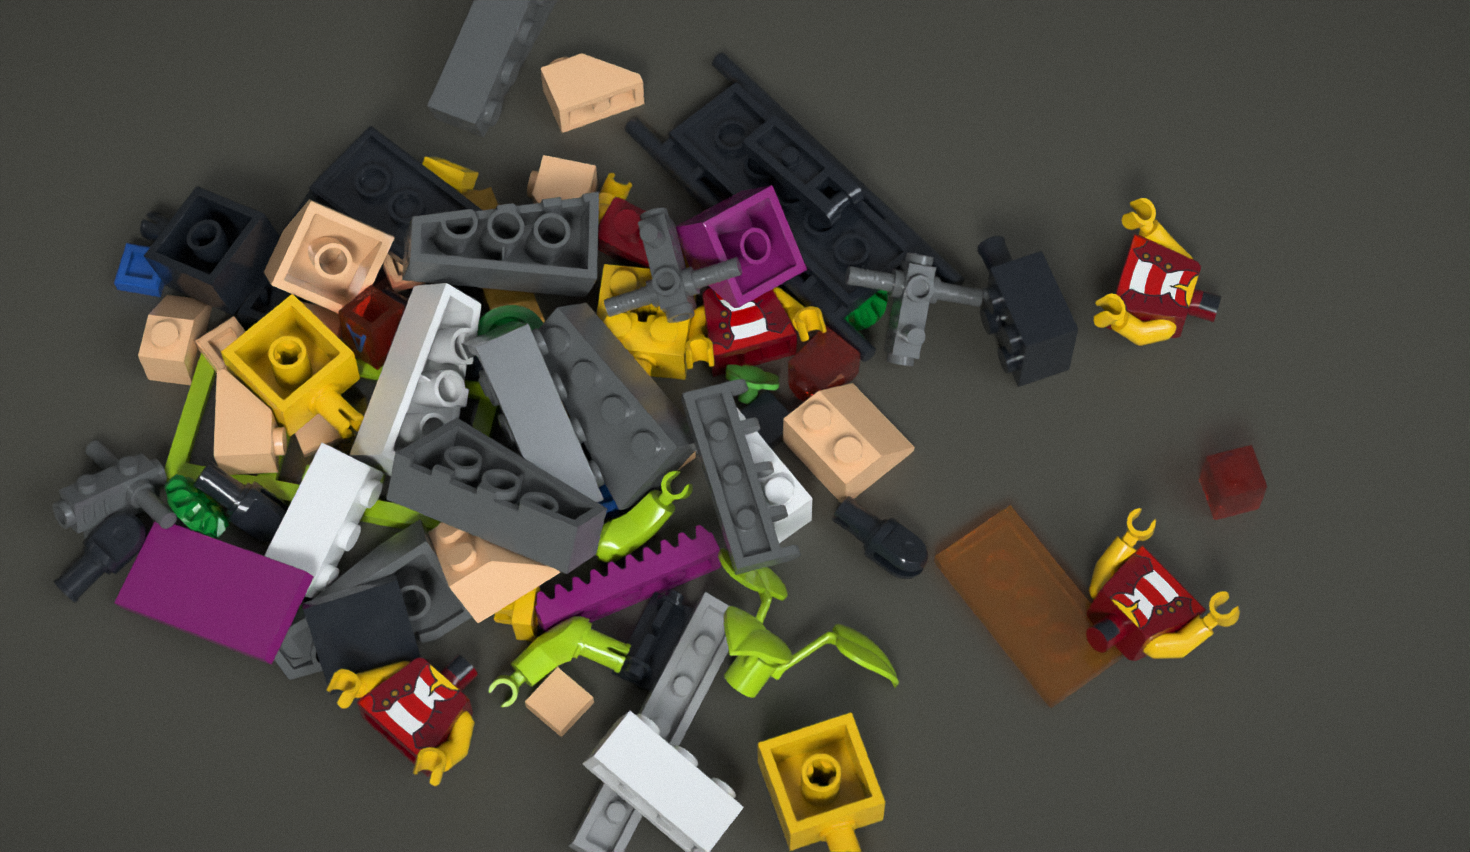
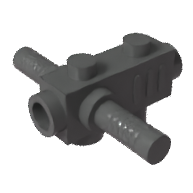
[604,208,742,323]
[845,252,983,366]
[52,440,177,540]

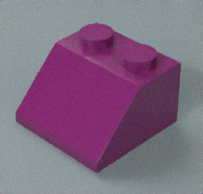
[675,185,807,308]

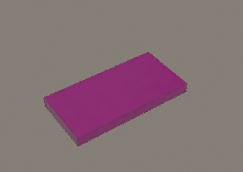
[114,521,314,665]

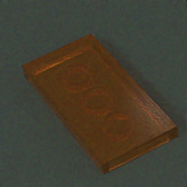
[934,505,1125,708]

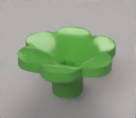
[725,364,780,404]

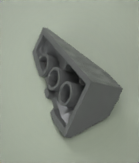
[274,520,472,680]

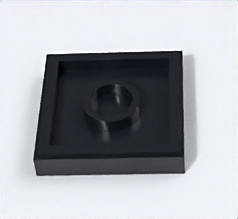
[302,574,421,695]

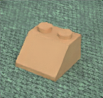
[264,199,395,320]
[783,383,915,503]
[428,522,560,623]

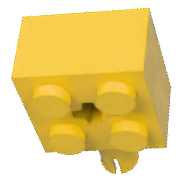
[597,264,697,380]
[221,294,364,439]
[758,713,885,852]

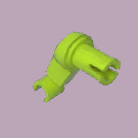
[595,471,693,563]
[489,616,631,707]

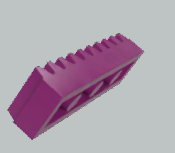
[535,525,721,633]

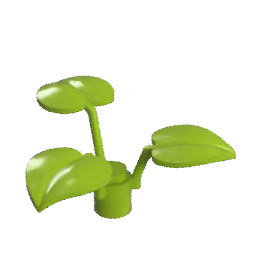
[718,548,899,698]

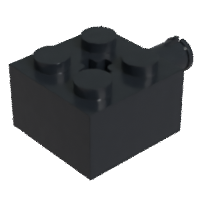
[140,186,280,315]
[977,236,1078,387]

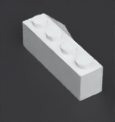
[350,283,481,476]

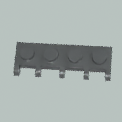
[681,379,801,575]

